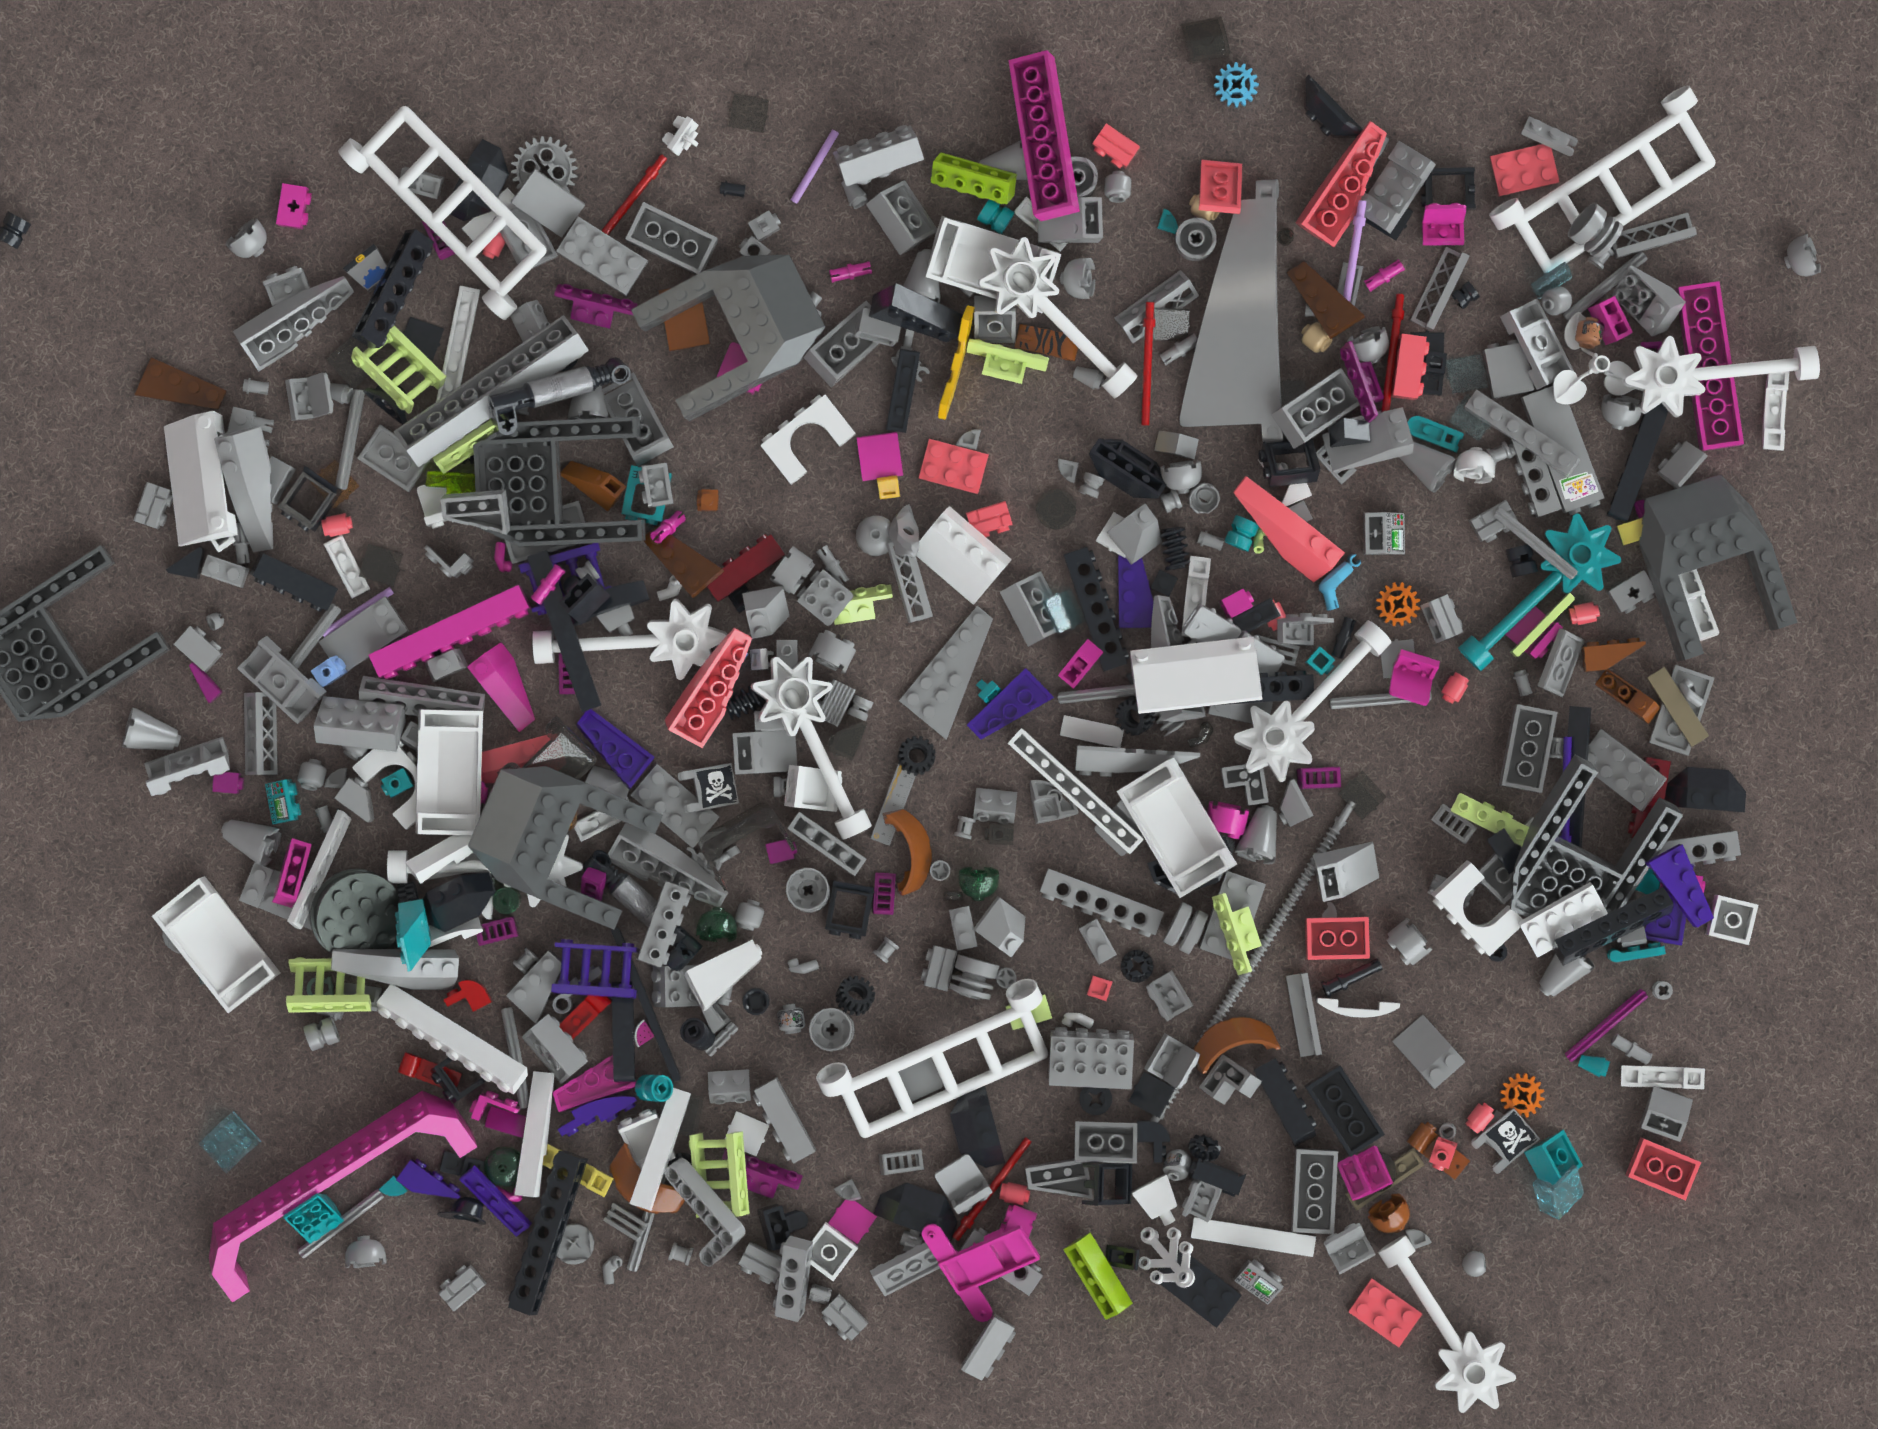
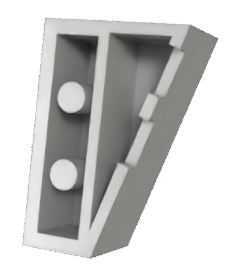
[440,490,510,535]
[506,950,561,1024]
[1025,1158,1093,1199]

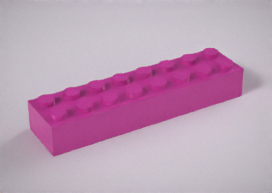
[1008,50,1080,221]
[1675,281,1744,451]
[369,585,531,680]

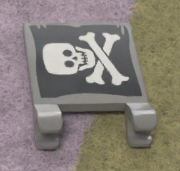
[678,763,739,813]
[1471,1107,1540,1174]

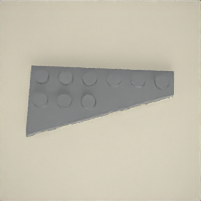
[899,606,993,740]

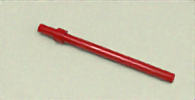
[602,154,667,235]
[1381,294,1404,412]
[1141,302,1156,425]
[952,1137,1032,1241]

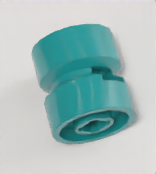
[977,199,1015,234]
[1224,515,1259,552]
[635,1074,673,1102]

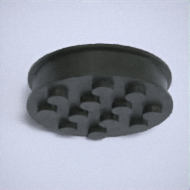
[310,868,399,953]

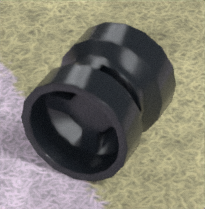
[1451,281,1480,310]

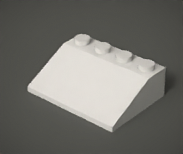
[916,506,1012,605]

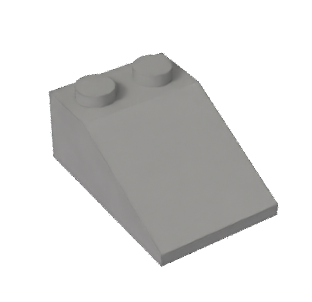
[1207,686,1274,724]
[1392,1014,1465,1089]

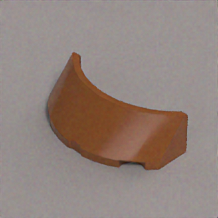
[882,809,932,895]
[1193,1017,1280,1074]
[609,1143,685,1214]

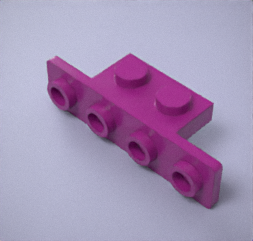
[554,284,637,329]
[1340,341,1384,423]
[721,1149,803,1199]

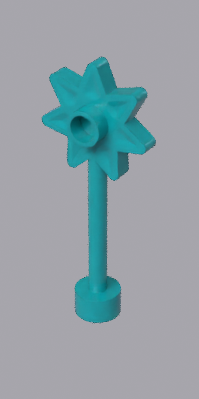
[1458,514,1621,672]

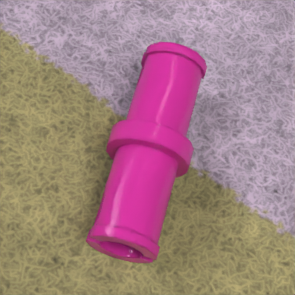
[1363,259,1405,292]
[829,261,872,283]
[651,511,686,543]
[531,564,566,605]

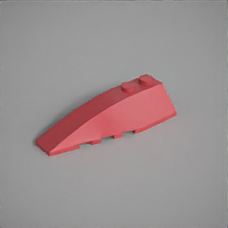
[1295,121,1387,247]
[1233,476,1345,583]
[664,628,752,748]
[481,732,569,783]

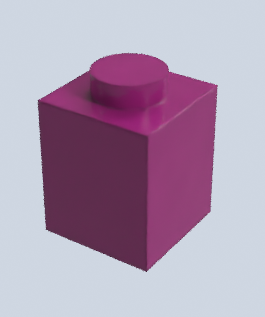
[212,772,244,794]
[765,838,798,864]

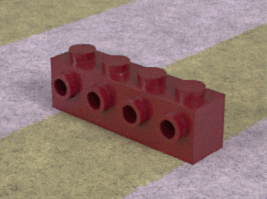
[707,534,786,602]
[1627,757,1671,838]

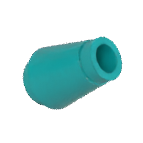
[1578,1055,1610,1077]

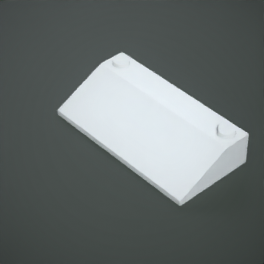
[925,216,1061,313]
[164,411,238,546]
[1130,637,1262,714]
[415,709,483,835]
[1117,758,1237,898]
[152,876,281,1013]

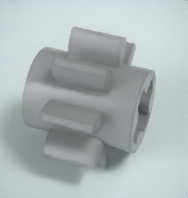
[900,1229,924,1252]

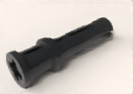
[1320,958,1383,998]

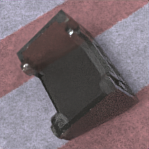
[497,715,597,780]

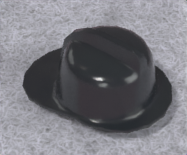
[437,1197,486,1225]

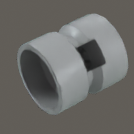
[303,1017,340,1051]

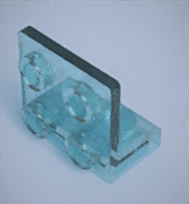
[199,1111,261,1173]
[1532,1165,1584,1220]

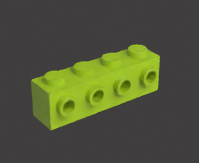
[931,153,1017,204]
[1063,1233,1133,1320]

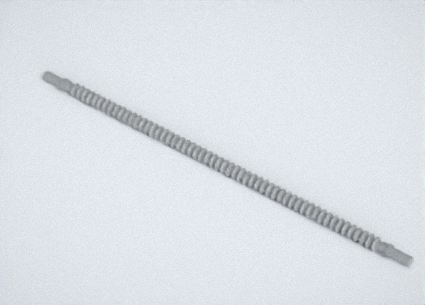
[1150,800,1356,1122]

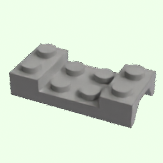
[1361,141,1436,234]
[1500,298,1574,390]
[237,636,327,724]
[144,737,230,796]
[239,862,312,930]

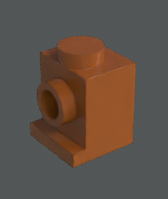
[697,489,719,512]

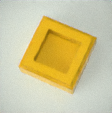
[877,475,900,500]

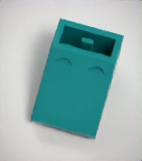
[395,899,431,972]
[283,1193,344,1244]

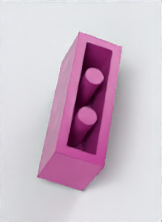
[272,838,312,908]

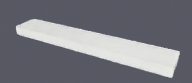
[436,286,480,402]
[287,810,351,930]
[1191,1217,1316,1257]

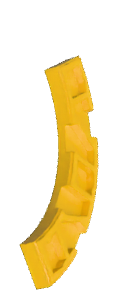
[938,305,975,420]

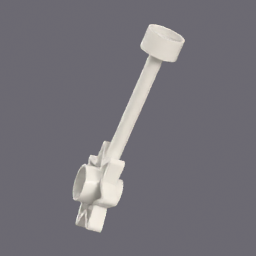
[978,237,1138,399]
[1623,336,1820,418]
[533,599,728,680]
[1234,620,1391,782]
[751,657,872,840]
[387,834,583,907]
[1378,1235,1516,1413]

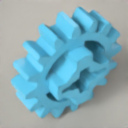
[1214,62,1259,108]

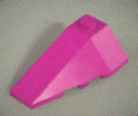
[467,642,535,732]

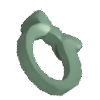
[306,976,335,995]

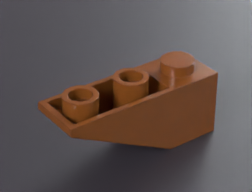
[561,461,627,511]
[1582,638,1646,672]
[1595,669,1660,724]

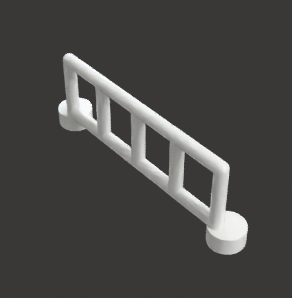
[1489,86,1715,274]
[338,106,547,320]
[816,979,1048,1138]

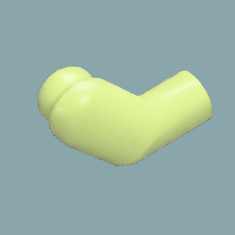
[1253,528,1266,554]

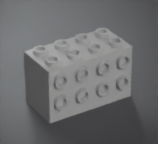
[1048,1027,1134,1089]

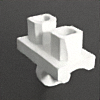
[662,116,699,156]

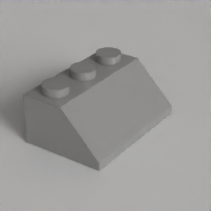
[866,180,937,255]
[1000,571,1069,647]
[522,1014,588,1084]
[1074,1121,1137,1164]
[961,1314,1016,1381]

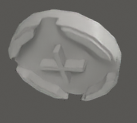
[557,1223,594,1265]

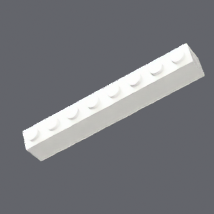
[1008,728,1144,854]
[377,984,528,1095]

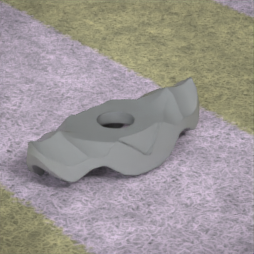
[889,504,920,558]

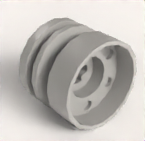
[1568,203,1623,259]
[786,868,831,913]
[949,954,999,1000]
[809,1008,855,1051]

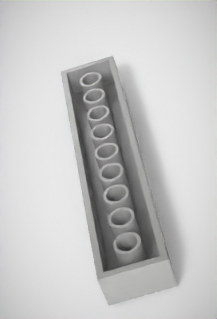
[393,315,589,467]

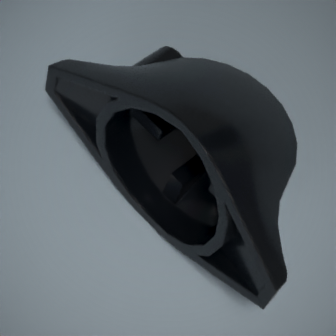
[363,385,408,425]

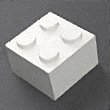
[1705,895,1758,945]
[811,1222,858,1281]

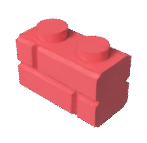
[1092,123,1140,169]
[966,501,1013,537]

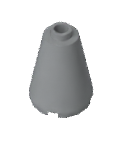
[979,140,1028,180]
[903,249,940,304]
[567,385,609,420]
[1399,441,1456,493]
[122,708,181,750]
[1235,805,1277,864]
[221,819,281,867]
[1539,953,1595,997]

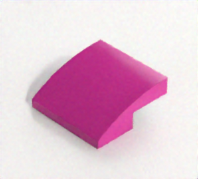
[856,432,903,481]
[1337,1146,1393,1200]

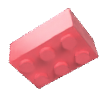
[1391,334,1429,400]
[1305,917,1370,960]
[1625,1137,1701,1201]

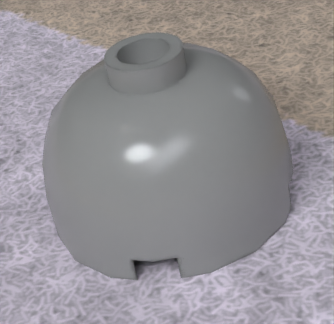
[226,218,267,258]
[1784,234,1821,277]
[1060,258,1095,299]
[1347,326,1389,364]
[1601,394,1642,430]
[1160,461,1202,494]
[856,515,892,556]
[345,1236,387,1268]

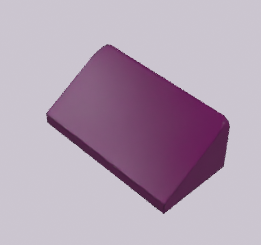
[484,1106,527,1138]

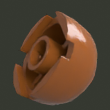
[1368,1194,1410,1233]

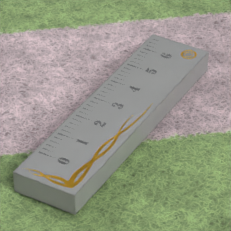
[870,764,916,846]

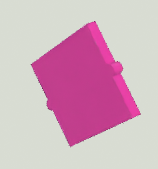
[828,1200,877,1244]

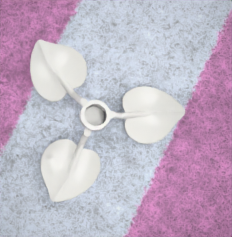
[1553,312,1635,404]

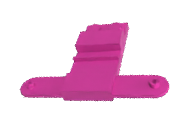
[922,1224,1040,1322]

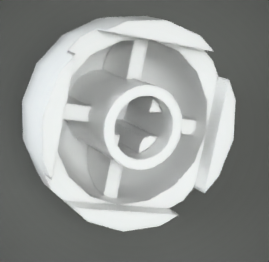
[1454,447,1495,484]

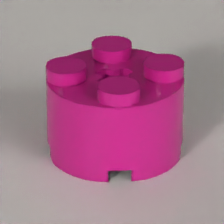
[1207,801,1249,839]
[999,1205,1037,1238]

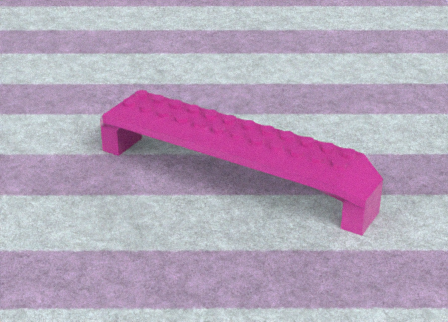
[209,1091,477,1302]

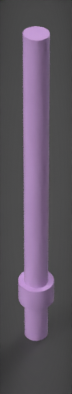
[1343,200,1367,302]

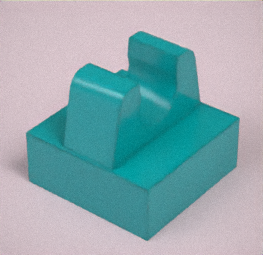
[976,679,1002,705]

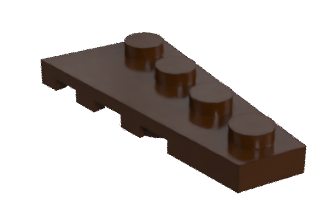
[1287,262,1365,339]
[135,358,227,410]
[644,526,724,598]

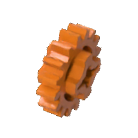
[1376,582,1420,627]
[1500,1073,1545,1118]

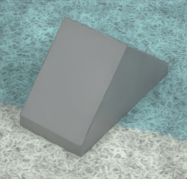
[1154,431,1199,459]

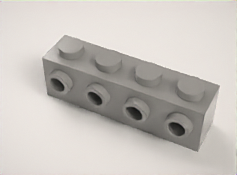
[637,881,691,968]

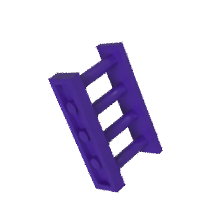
[519,543,612,616]
[551,939,640,998]

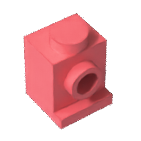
[1429,1136,1458,1171]

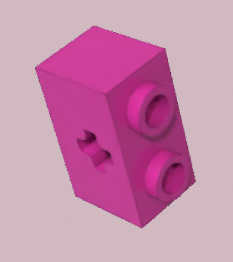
[276,183,312,230]
[1588,296,1633,345]
[1219,588,1254,618]
[1058,639,1103,689]

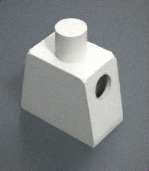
[1132,1174,1177,1226]

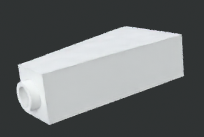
[684,940,762,1012]

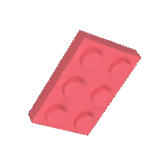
[1490,144,1559,197]
[1199,160,1242,214]
[919,439,989,494]
[1348,1278,1422,1347]

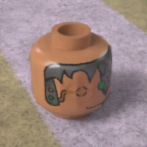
[1575,317,1604,349]

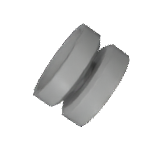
[1163,902,1208,955]

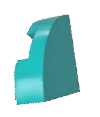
[1157,209,1178,235]
[379,1175,408,1196]

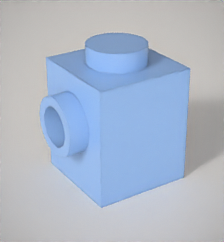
[311,655,348,687]

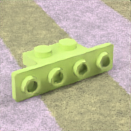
[966,339,1049,384]
[834,584,893,625]
[1451,793,1529,847]
[1212,893,1262,975]

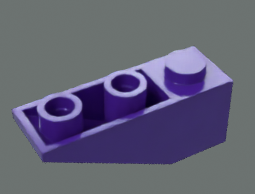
[396,1158,462,1199]

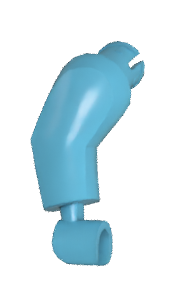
[1318,554,1361,610]

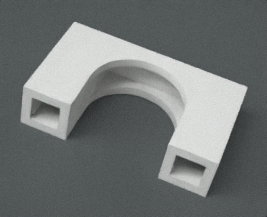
[760,395,856,485]
[352,740,417,830]
[1431,860,1523,956]

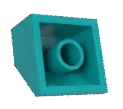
[1524,1129,1583,1189]

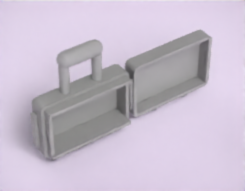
[1182,604,1285,676]

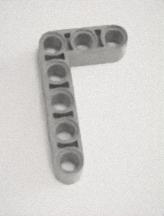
[664,1158,745,1266]

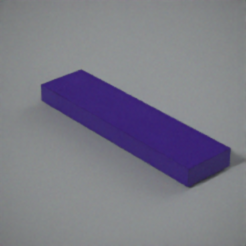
[459,1165,532,1237]

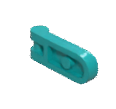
[1407,416,1464,453]
[1607,942,1666,962]

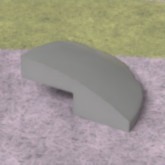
[1030,780,1079,824]

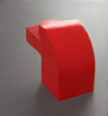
[444,980,493,1012]

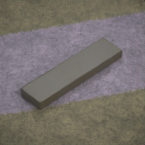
[1647,667,1709,747]
[1345,1148,1425,1211]

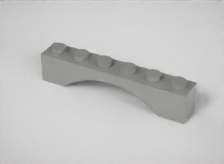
[1465,389,1580,478]

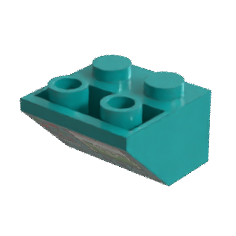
[265,779,302,825]

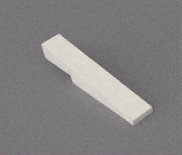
[1679,569,1719,641]
[405,835,473,884]
[515,1071,554,1197]
[629,1088,691,1211]

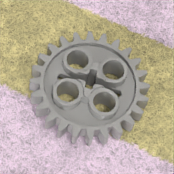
[511,136,578,192]

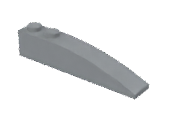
[233,276,354,372]
[214,426,273,552]
[1151,595,1206,722]
[1075,746,1200,777]
[608,823,728,908]
[331,949,459,990]

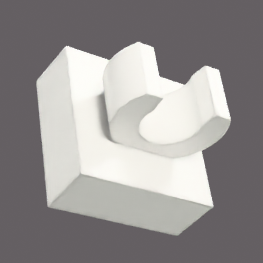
[750,648,774,670]

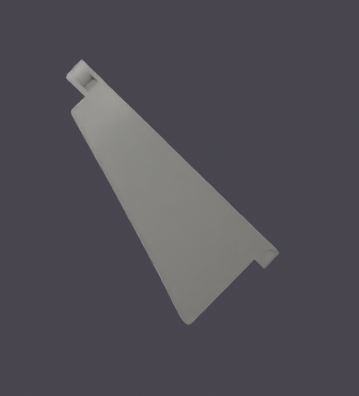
[1180,179,1285,443]

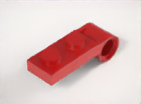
[559,995,612,1039]
[398,1052,463,1088]

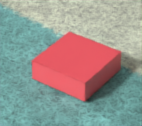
[1087,976,1112,1001]

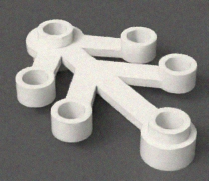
[1138,1227,1195,1288]

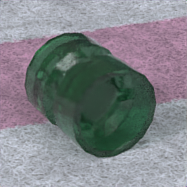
[492,887,522,914]

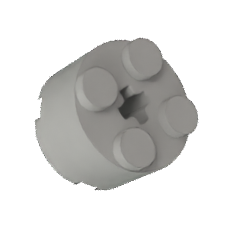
[1071,156,1098,197]
[1175,218,1217,261]
[769,546,816,594]
[808,630,856,673]
[1387,918,1433,965]

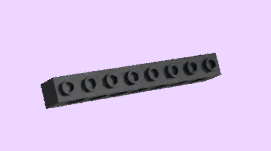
[508,1151,588,1316]

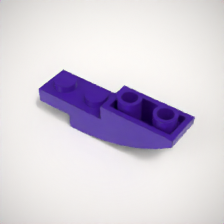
[558,1095,638,1137]

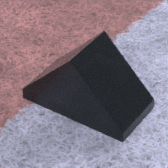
[1329,418,1371,448]
[166,547,205,579]
[1106,1244,1140,1270]

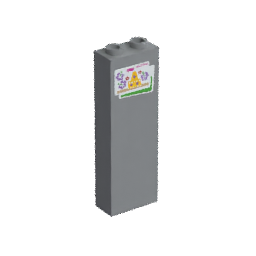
[1520,386,1604,515]

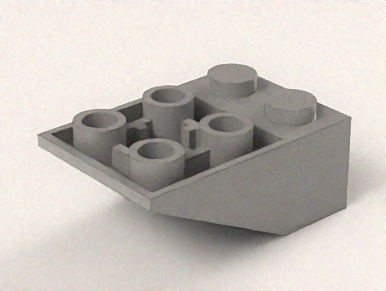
[1037,197,1103,243]
[1611,265,1685,336]
[733,730,797,775]
[1312,842,1379,902]

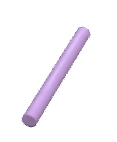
[790,130,839,204]
[323,587,394,638]

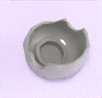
[1188,483,1220,514]

